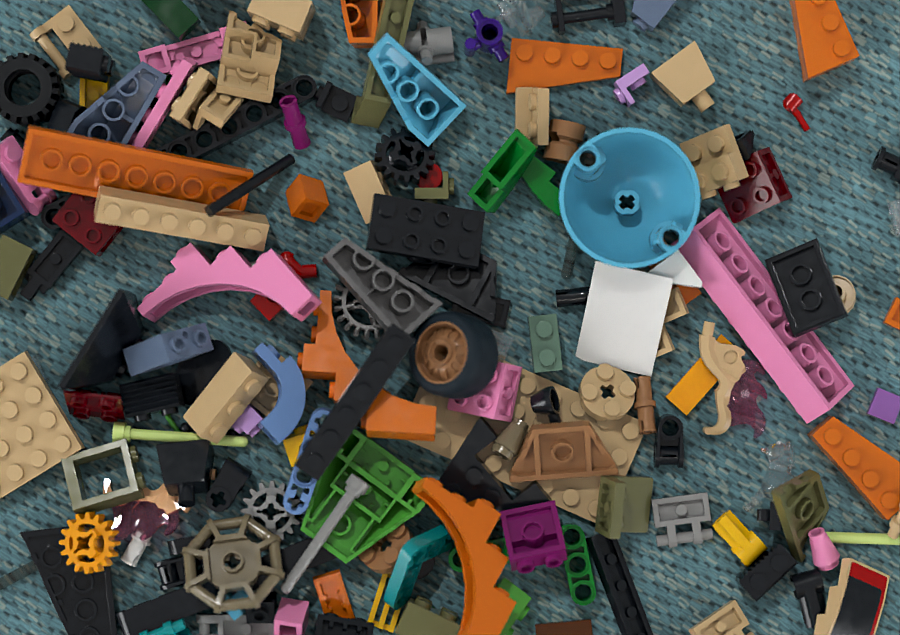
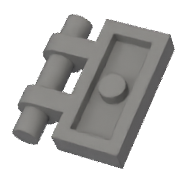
[651,492,713,548]

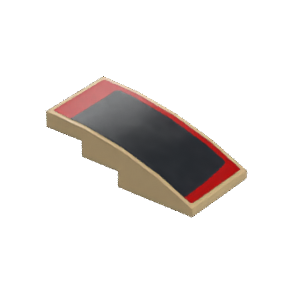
[814,558,890,635]

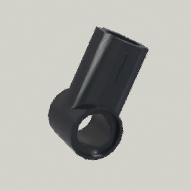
[790,568,826,628]

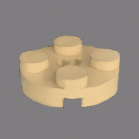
[578,363,636,421]

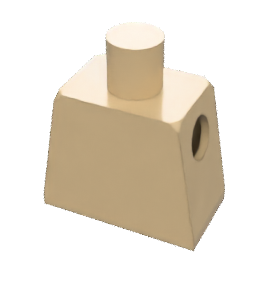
[649,41,715,113]

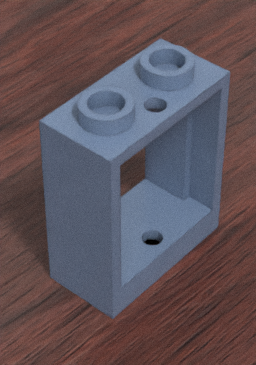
[123,323,214,377]

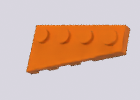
[506,38,623,94]

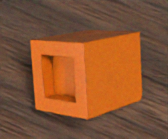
[285,174,329,223]

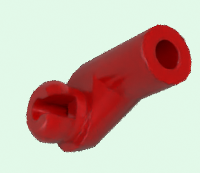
[280,251,317,279]

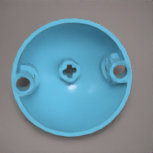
[559,127,701,268]

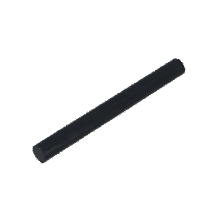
[205,154,295,217]

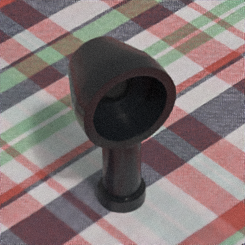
[530,386,561,423]

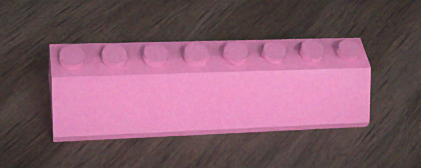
[671,207,855,424]

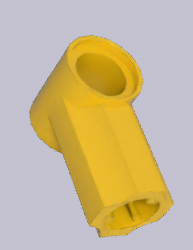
[711,509,768,568]

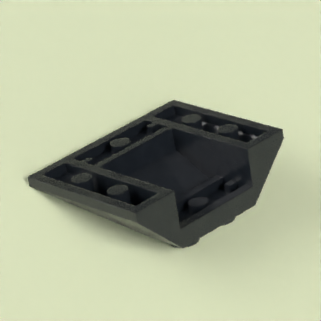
[57,289,144,390]

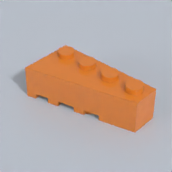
[807,416,900,520]

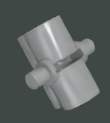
[404,20,455,66]

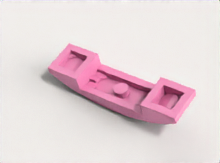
[138,21,246,75]

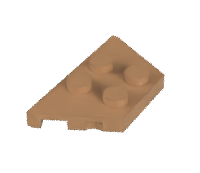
[509,420,619,482]

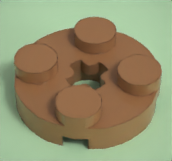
[358,524,413,574]

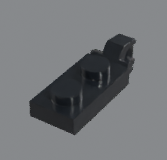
[20,229,85,301]

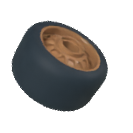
[409,311,498,399]

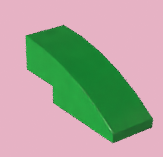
[467,129,538,213]
[521,156,561,218]

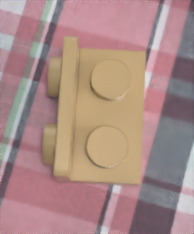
[515,87,549,145]

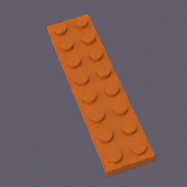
[17,125,254,211]

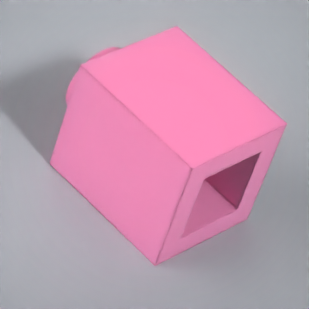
[274,597,309,635]

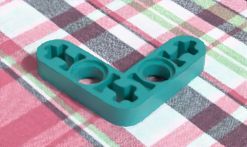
[383,524,455,610]

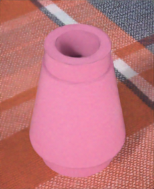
[808,527,840,571]

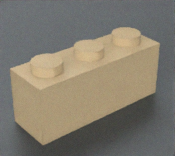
[183,352,269,444]

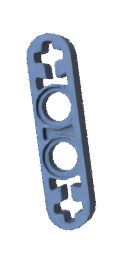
[283,407,331,515]

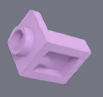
[613,63,650,108]

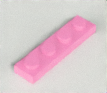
[127,57,198,148]

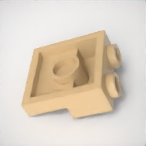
[169,67,217,131]
[679,124,749,200]

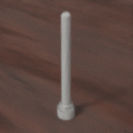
[281,473,370,594]

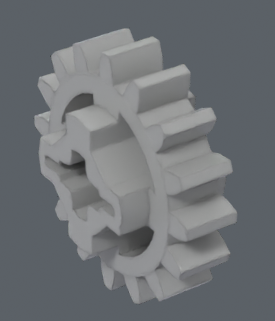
[241,480,301,540]

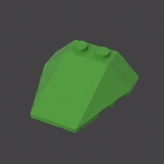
[300,428,426,564]

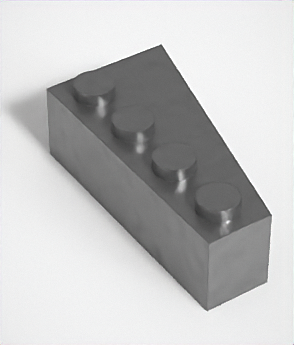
[322,237,443,334]

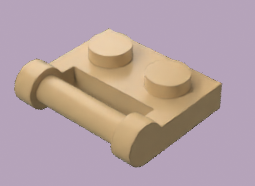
[29,5,102,80]

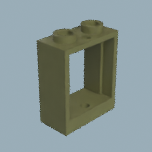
[61,438,146,514]

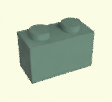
[527,314,563,373]

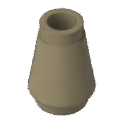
[491,417,529,461]

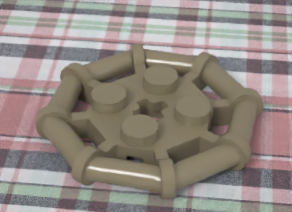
[181,513,285,615]

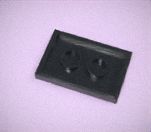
[765,238,848,338]

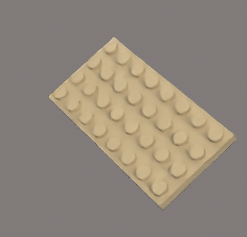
[407,358,643,523]

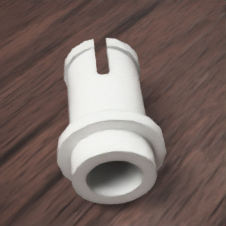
[120,529,152,567]

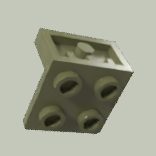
[595,476,653,539]

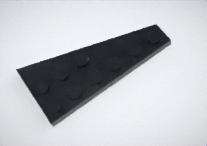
[20,524,118,635]

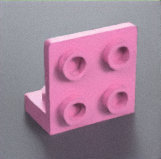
[447,362,522,422]

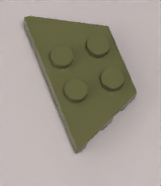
[771,469,829,563]

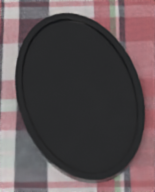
[175,340,232,405]

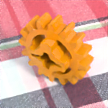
[59,512,121,574]

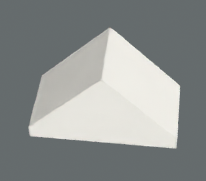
[647,250,702,288]

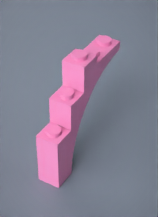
[136,242,322,323]

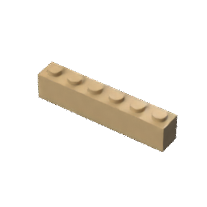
[94,185,270,252]

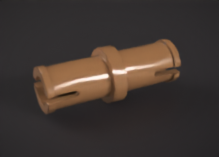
[633,376,657,435]

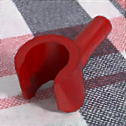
[783,93,810,132]

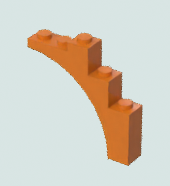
[297,290,437,442]
[411,477,517,635]

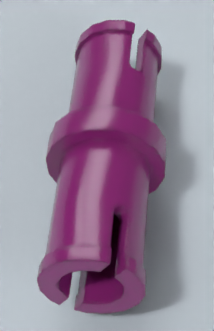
[279,95,311,150]

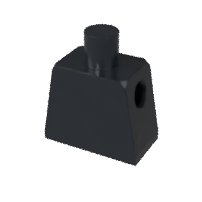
[156,439,215,508]

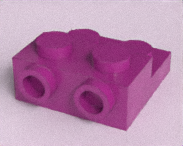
[499,500,568,574]

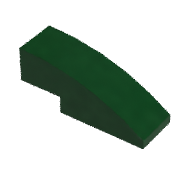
[141,0,201,41]

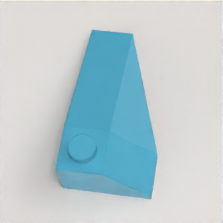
[367,33,466,147]

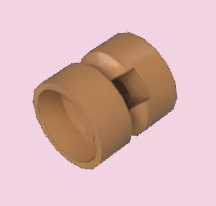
[543,119,586,165]

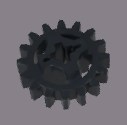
[374,126,436,187]

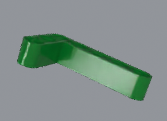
[449,523,596,605]

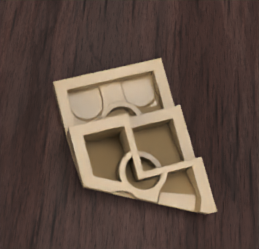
[215,10,282,103]

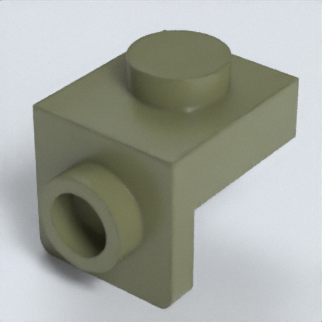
[415,171,454,204]

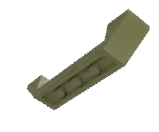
[351,0,414,128]

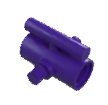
[464,9,509,63]

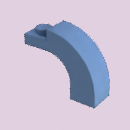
[252,342,306,446]

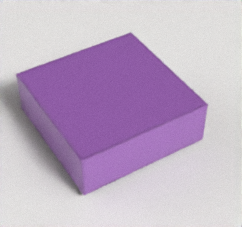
[866,388,900,424]

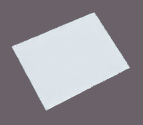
[575,261,673,377]

